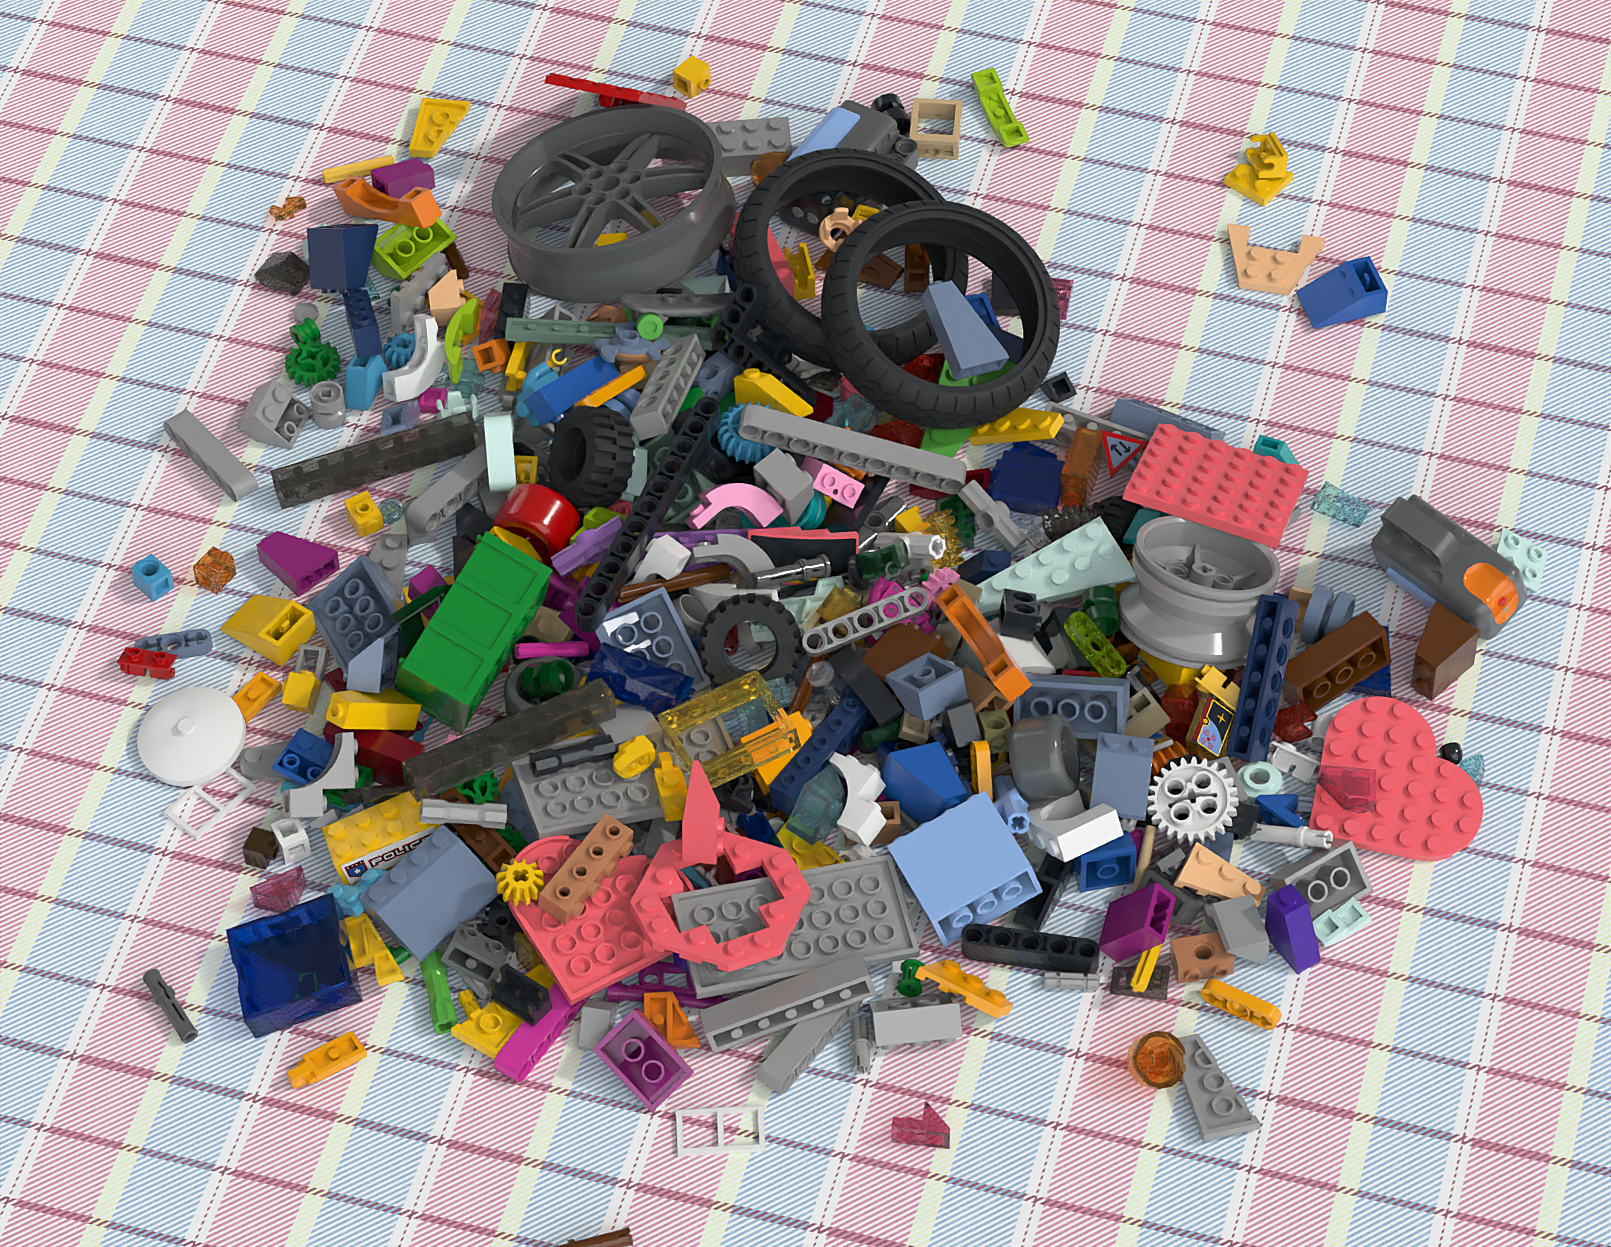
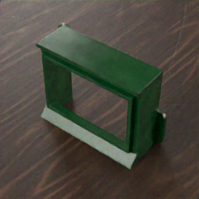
[390,584,453,656]

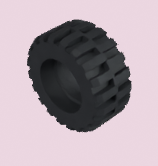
[547,405,635,509]
[698,593,802,700]

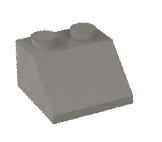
[753,447,814,526]

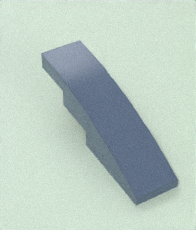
[380,400,420,436]

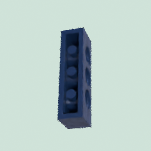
[342,288,383,358]

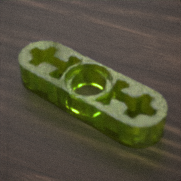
[1064,611,1127,679]

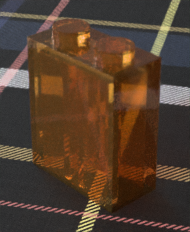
[1060,427,1103,512]

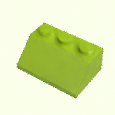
[371,217,458,282]

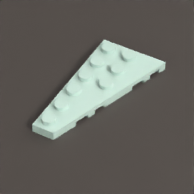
[976,516,1138,617]

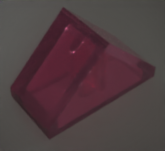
[249,865,306,917]

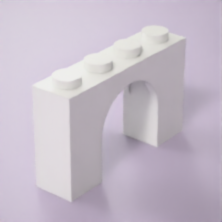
[1014,789,1123,862]

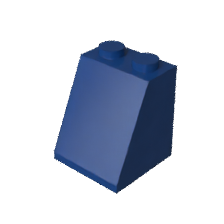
[880,741,967,825]
[1071,817,1137,893]

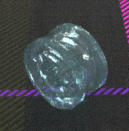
[377,498,404,524]

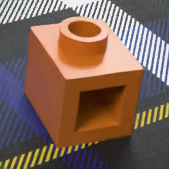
[472,338,511,374]

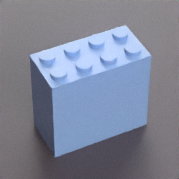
[887,791,1043,948]

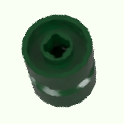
[1081,585,1121,637]
[522,659,575,698]

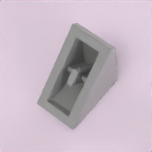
[578,999,619,1052]

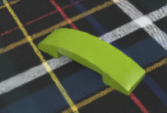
[971,67,1029,148]
[445,298,479,384]

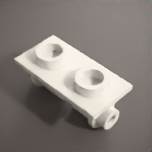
[1266,741,1321,785]

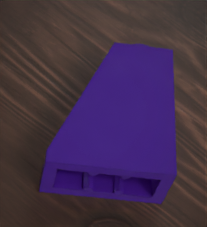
[1265,883,1321,974]

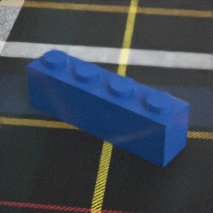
[525,354,620,426]

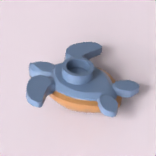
[592,321,670,365]

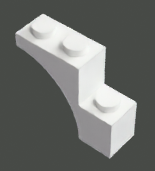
[829,752,887,848]

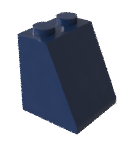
[307,223,379,294]

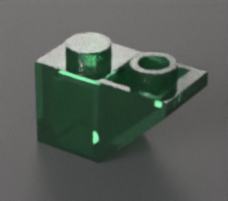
[856,539,910,580]

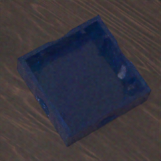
[226,893,363,1039]

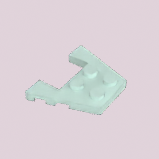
[743,576,845,642]

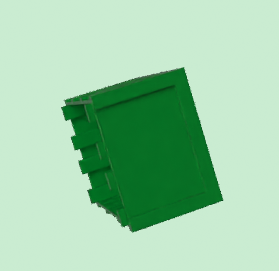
[394,531,553,734]

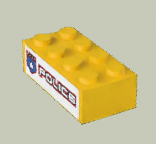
[322,784,442,885]

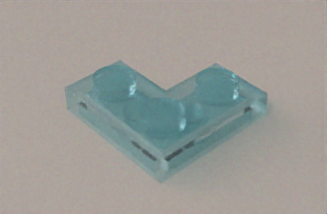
[730,677,791,737]

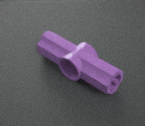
[551,515,624,578]

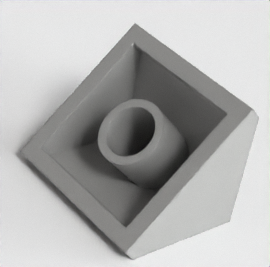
[1209,894,1269,965]

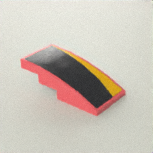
[747,526,859,585]

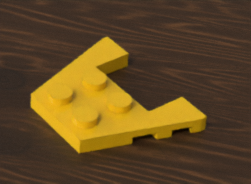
[295,913,405,1010]

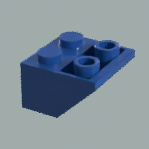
[272,728,334,792]

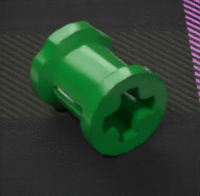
[897,959,925,997]

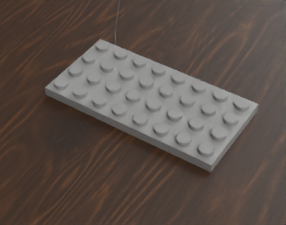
[507,711,753,840]
[670,854,920,999]

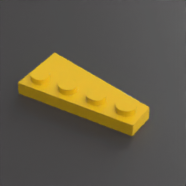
[968,407,1065,446]

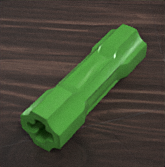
[420,950,458,1035]

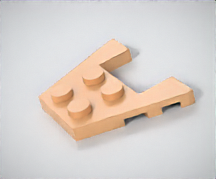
[1227,223,1325,296]

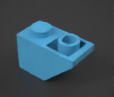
[345,352,388,411]

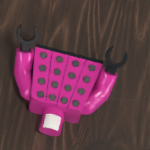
[866,561,949,645]

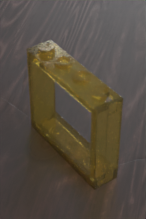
[657,669,801,789]

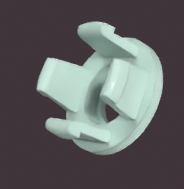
[436,391,480,429]
[1237,761,1282,805]

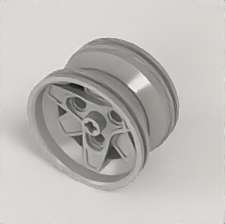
[1118,515,1281,670]

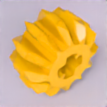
[496,857,544,907]

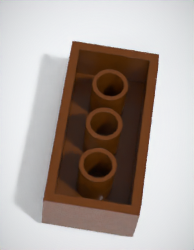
[1282,610,1392,720]

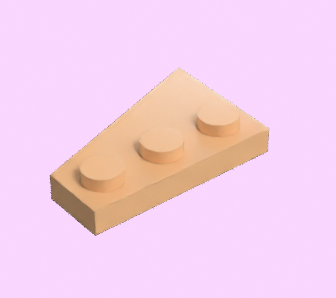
[1173,842,1267,908]

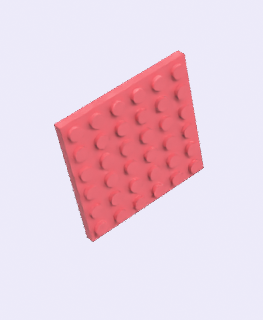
[1122,423,1310,548]

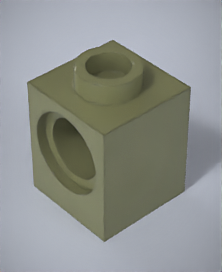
[977,710,1011,754]

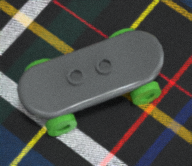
[619,292,734,340]

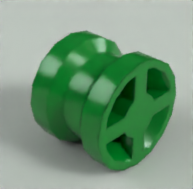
[289,317,321,346]

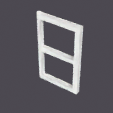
[162,767,257,840]
[675,1105,766,1157]

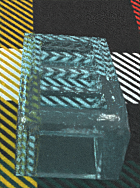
[1310,481,1371,528]

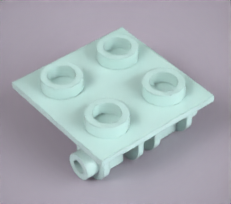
[1496,527,1548,593]

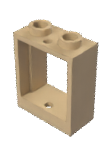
[909,98,963,160]

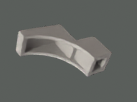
[283,732,359,819]

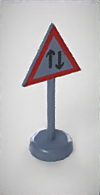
[1100,430,1149,479]

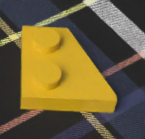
[1224,163,1293,207]

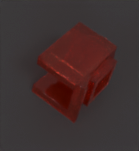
[1273,699,1318,744]

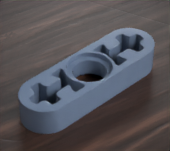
[134,629,213,660]

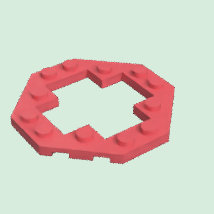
[630,831,811,972]

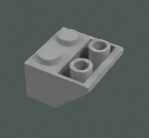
[237,379,312,449]

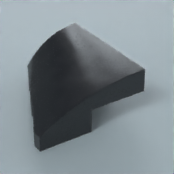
[708,748,754,814]

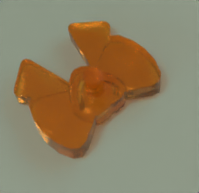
[269,196,307,221]

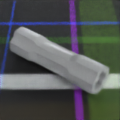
[420,798,507,829]

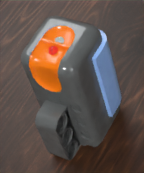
[1371,494,1528,640]

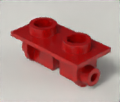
[117,647,178,680]

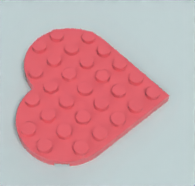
[1308,696,1483,861]
[507,835,694,1005]

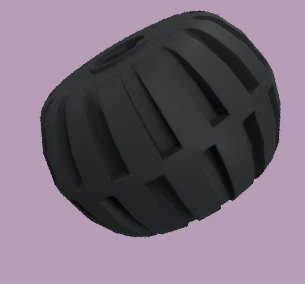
[1088,495,1144,558]

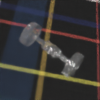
[806,661,841,711]

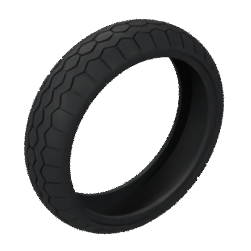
[733,148,969,372]
[821,200,1060,430]

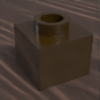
[242,827,279,870]

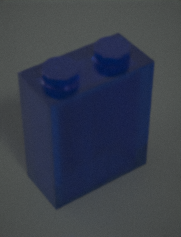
[989,450,1067,519]

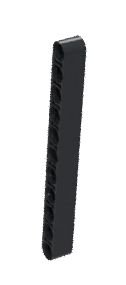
[574,396,720,633]

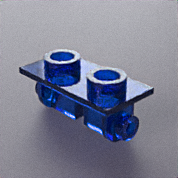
[738,809,785,849]

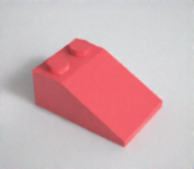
[682,760,725,864]

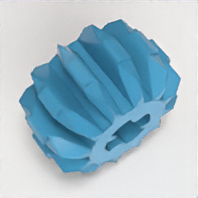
[383,330,416,370]

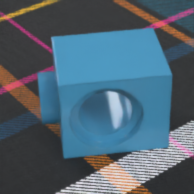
[130,554,174,602]

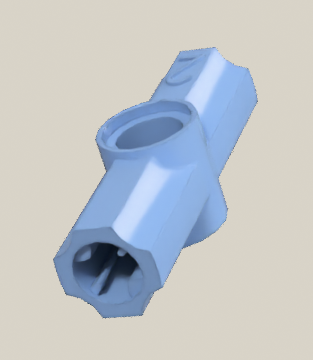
[992,775,1031,834]

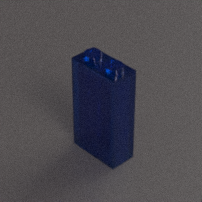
[584,642,696,723]

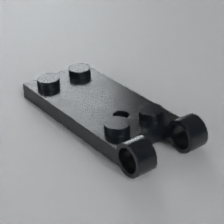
[815,472,891,533]

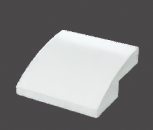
[996,633,1056,674]

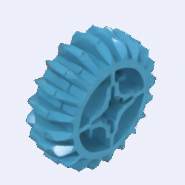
[717,401,784,465]

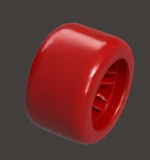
[493,483,580,565]

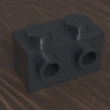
[483,894,525,952]

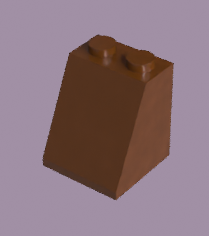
[1411,601,1479,701]
[862,621,951,696]

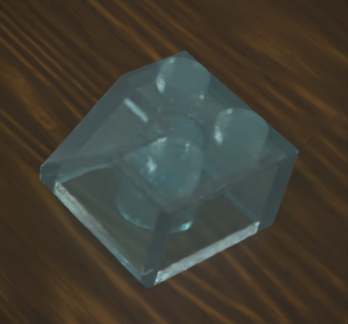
[785,765,847,846]

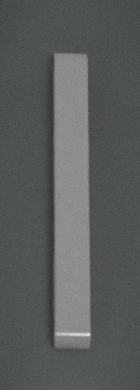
[738,404,967,494]

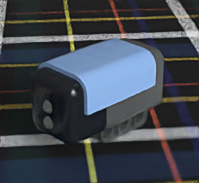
[778,100,918,238]

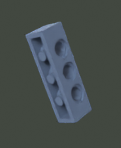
[690,351,742,402]

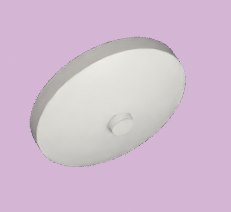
[137,687,246,786]

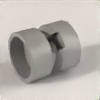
[310,381,347,430]

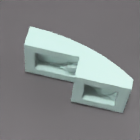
[1312,897,1372,947]

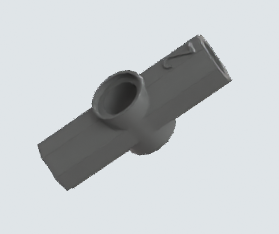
[858,495,909,556]

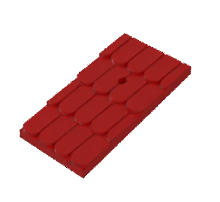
[544,73,687,111]

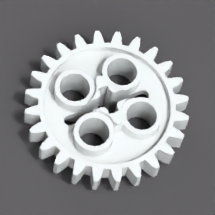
[1147,757,1239,846]

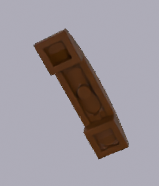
[904,243,930,293]
[438,785,518,874]

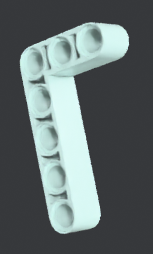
[484,410,517,493]

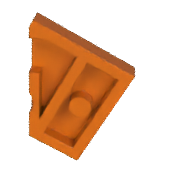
[644,991,701,1049]

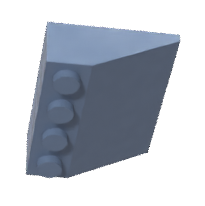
[305,554,406,673]
[595,586,712,714]
[359,824,499,963]

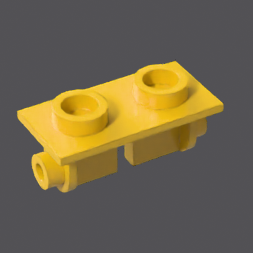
[1194,664,1241,712]

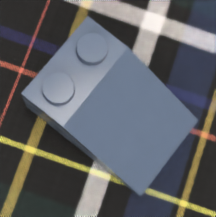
[1089,732,1154,821]

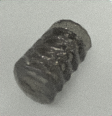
[1042,502,1101,541]

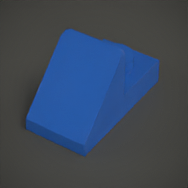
[1255,794,1305,846]

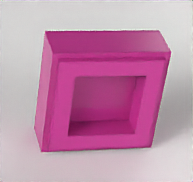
[419,388,448,413]

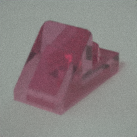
[891,1102,950,1149]

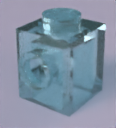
[450,358,485,399]

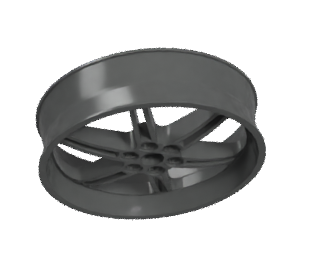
[492,104,736,303]

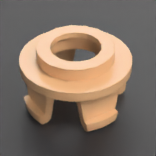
[819,207,862,252]

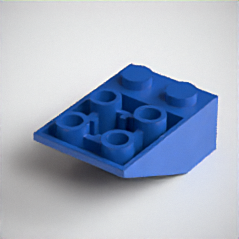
[1296,256,1388,329]

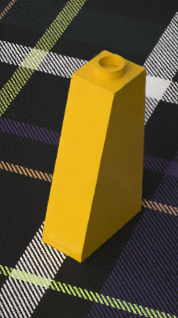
[325,687,422,730]

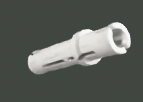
[1251,824,1333,849]

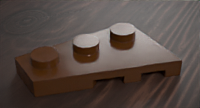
[814,230,904,290]

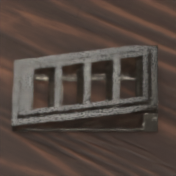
[1110,965,1171,1000]

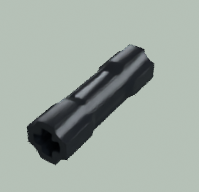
[529,734,616,778]

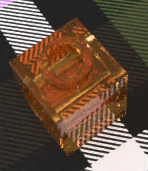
[193,546,237,595]

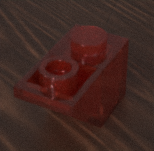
[1161,684,1200,748]

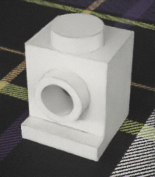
[270,817,311,864]

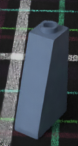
[922,280,1009,380]

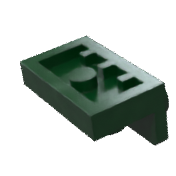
[934,494,977,549]

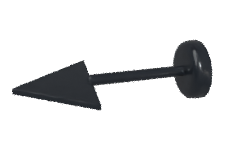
[777,554,869,598]

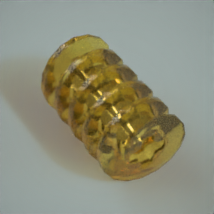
[921,510,965,569]

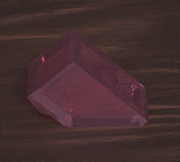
[1317,765,1376,814]

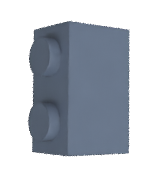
[885,652,968,721]

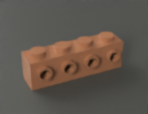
[538,813,634,925]

